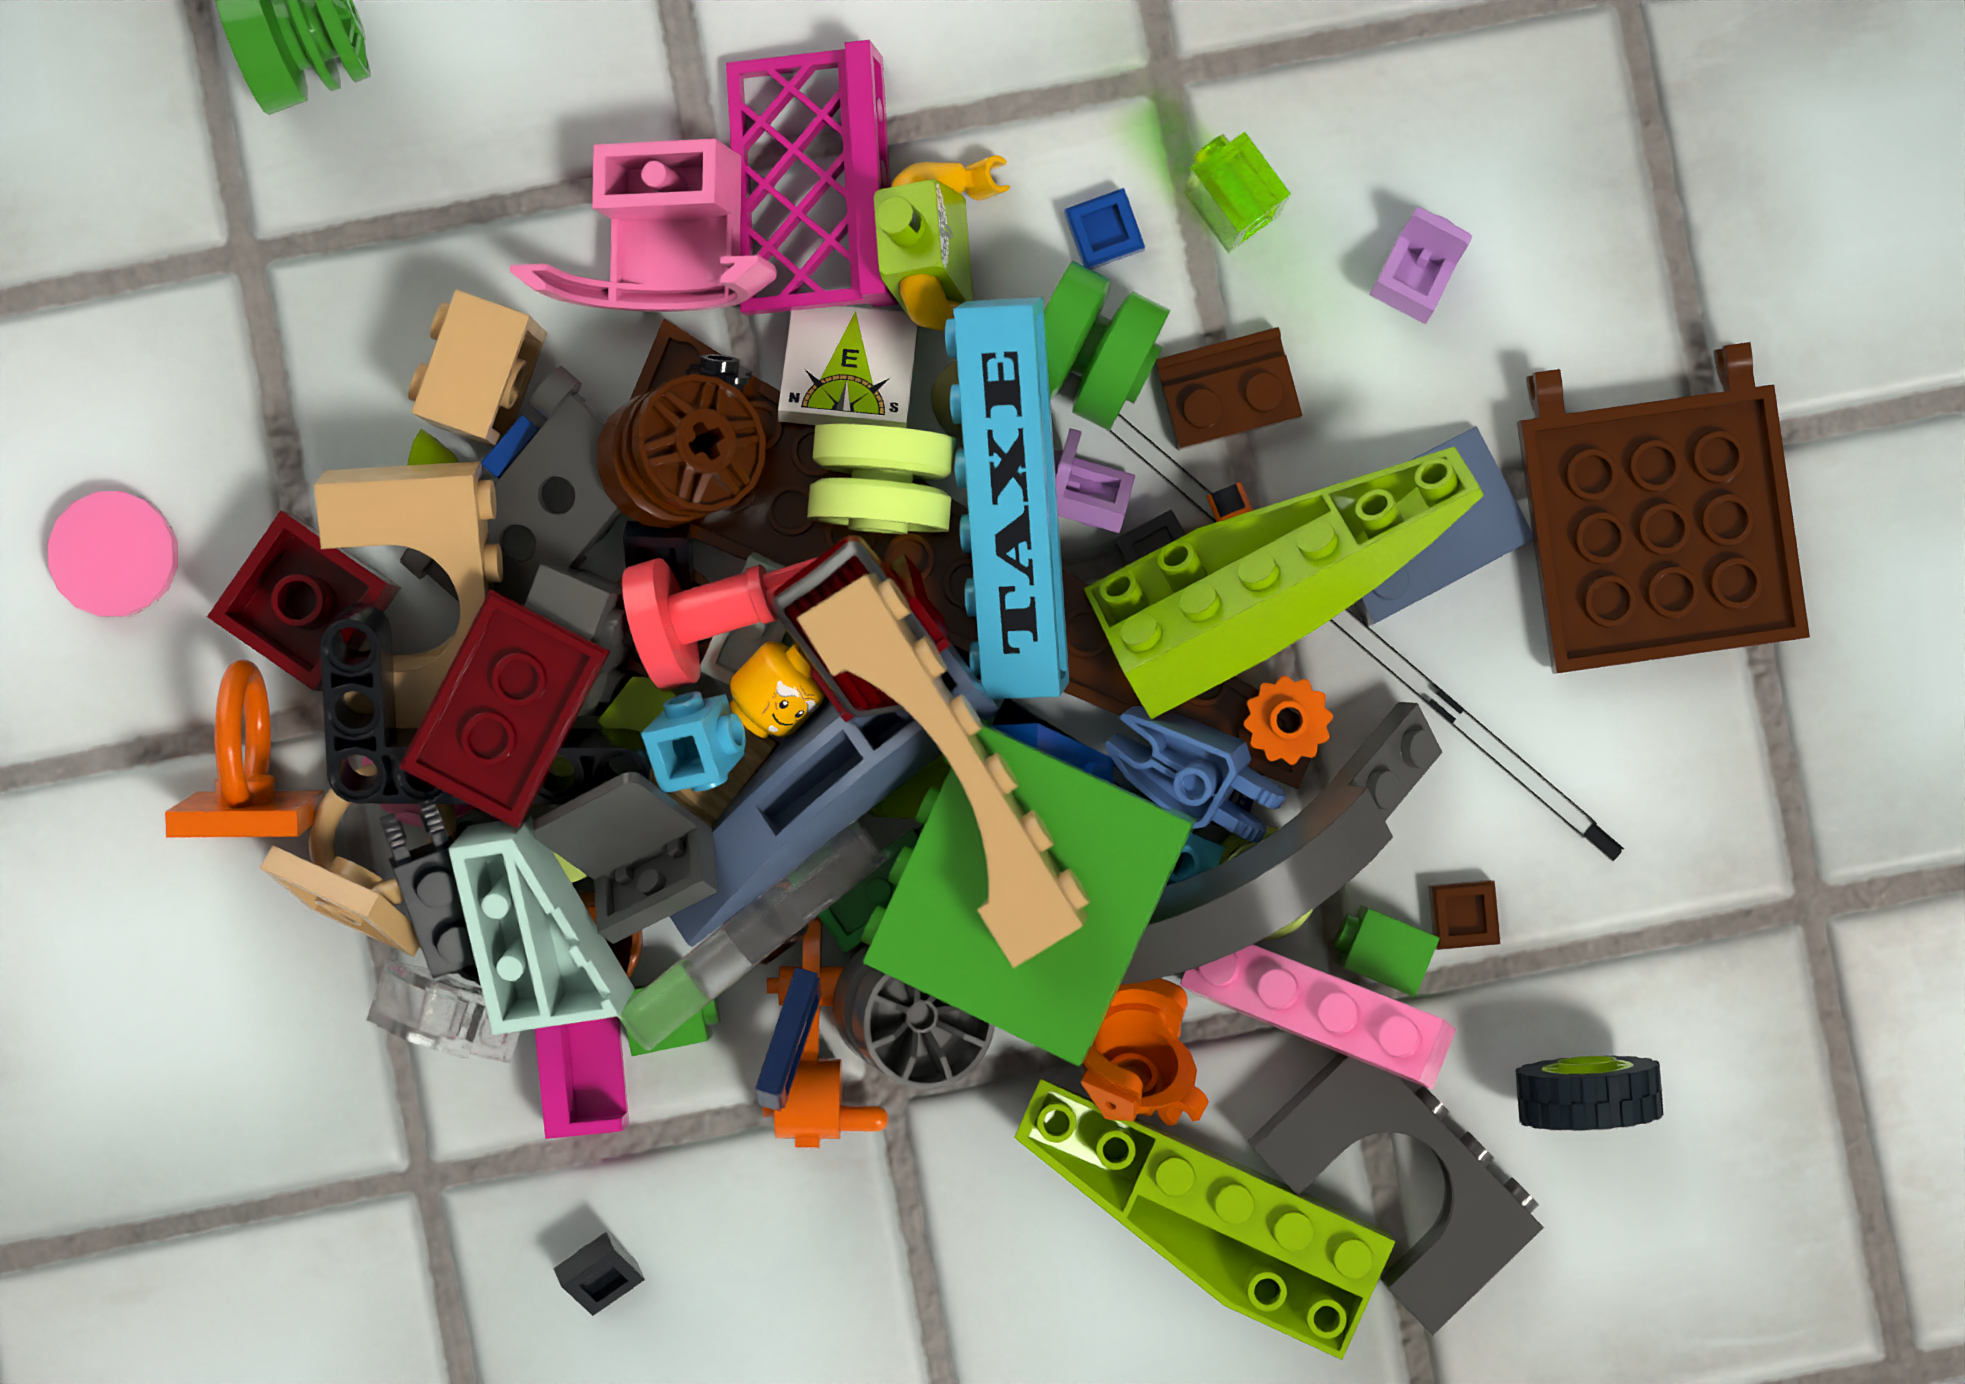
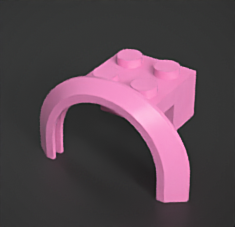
[510,138,777,312]

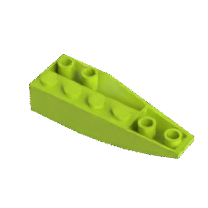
[1084,446,1484,719]
[1014,1078,1396,1360]

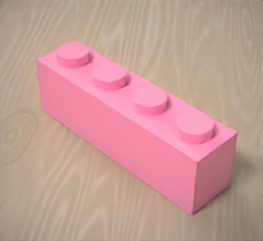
[1180,944,1456,1090]

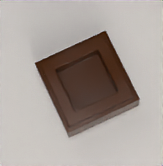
[1428,880,1501,950]

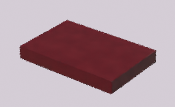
[398,590,611,828]

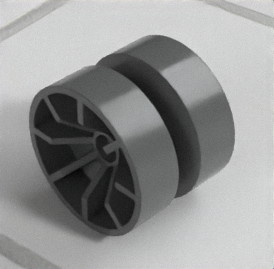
[833,945,995,1090]

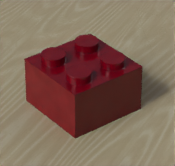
[207,510,401,691]

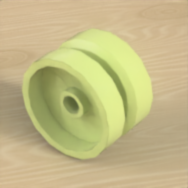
[807,424,957,534]

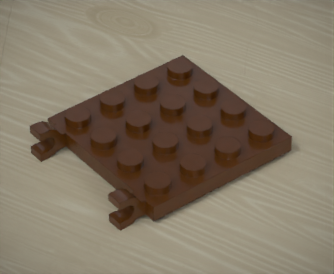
[1517,342,1810,674]

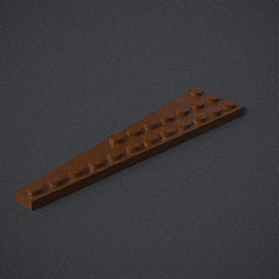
[630,319,1311,789]

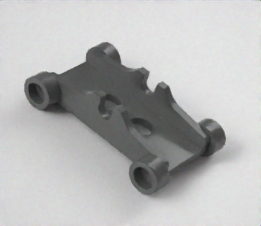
[400,366,621,606]

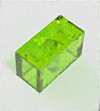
[1184,131,1291,254]

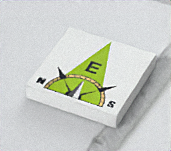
[778,306,918,429]

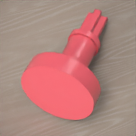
[622,557,818,692]

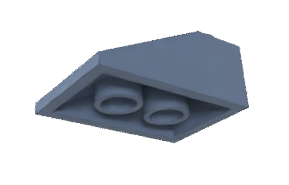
[1354,426,1533,626]

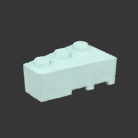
[448,816,635,1035]

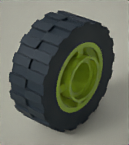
[1515,1056,1664,1131]

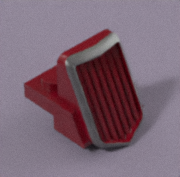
[771,535,951,722]

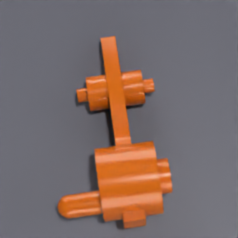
[763,915,889,1148]

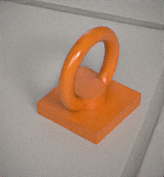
[165,659,324,838]

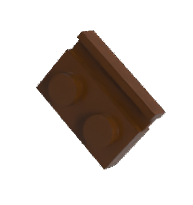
[1155,327,1303,451]

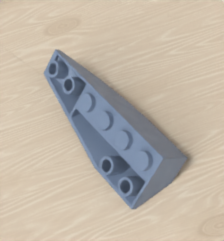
[669,642,1000,947]

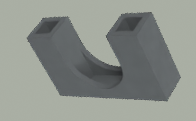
[1248,1053,1544,1335]

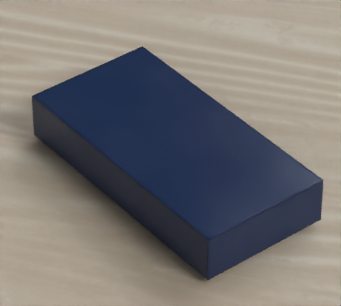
[755,967,822,1112]

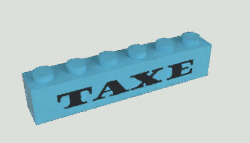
[945,297,1070,699]

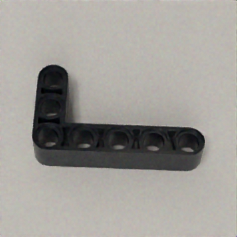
[320,602,654,804]

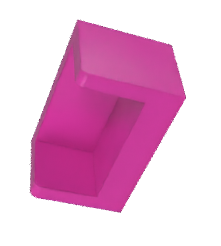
[535,1016,629,1139]

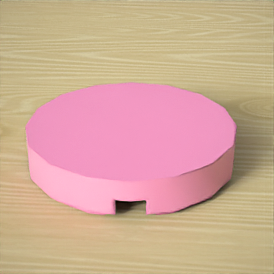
[48,491,178,617]

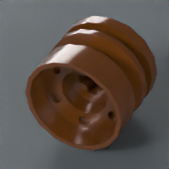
[596,374,766,528]

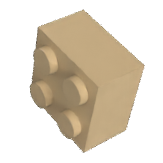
[408,289,547,447]

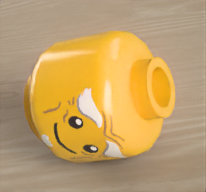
[729,641,826,738]

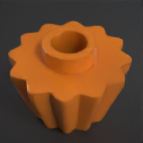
[1243,675,1333,765]

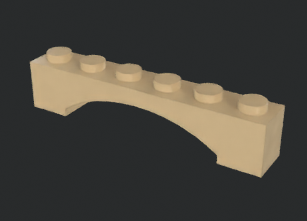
[797,573,1090,968]

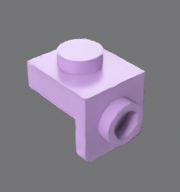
[1369,207,1472,324]
[1053,428,1135,533]

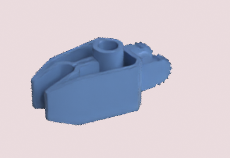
[1105,706,1287,843]

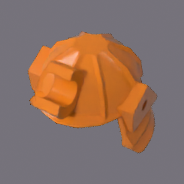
[1081,978,1209,1126]

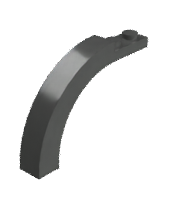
[1120,702,1442,985]

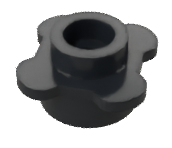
[685,354,753,394]

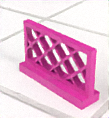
[726,39,898,316]

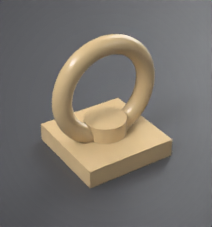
[260,763,457,957]

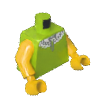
[874,155,1010,332]

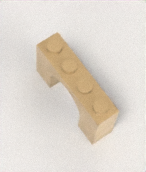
[314,461,503,728]

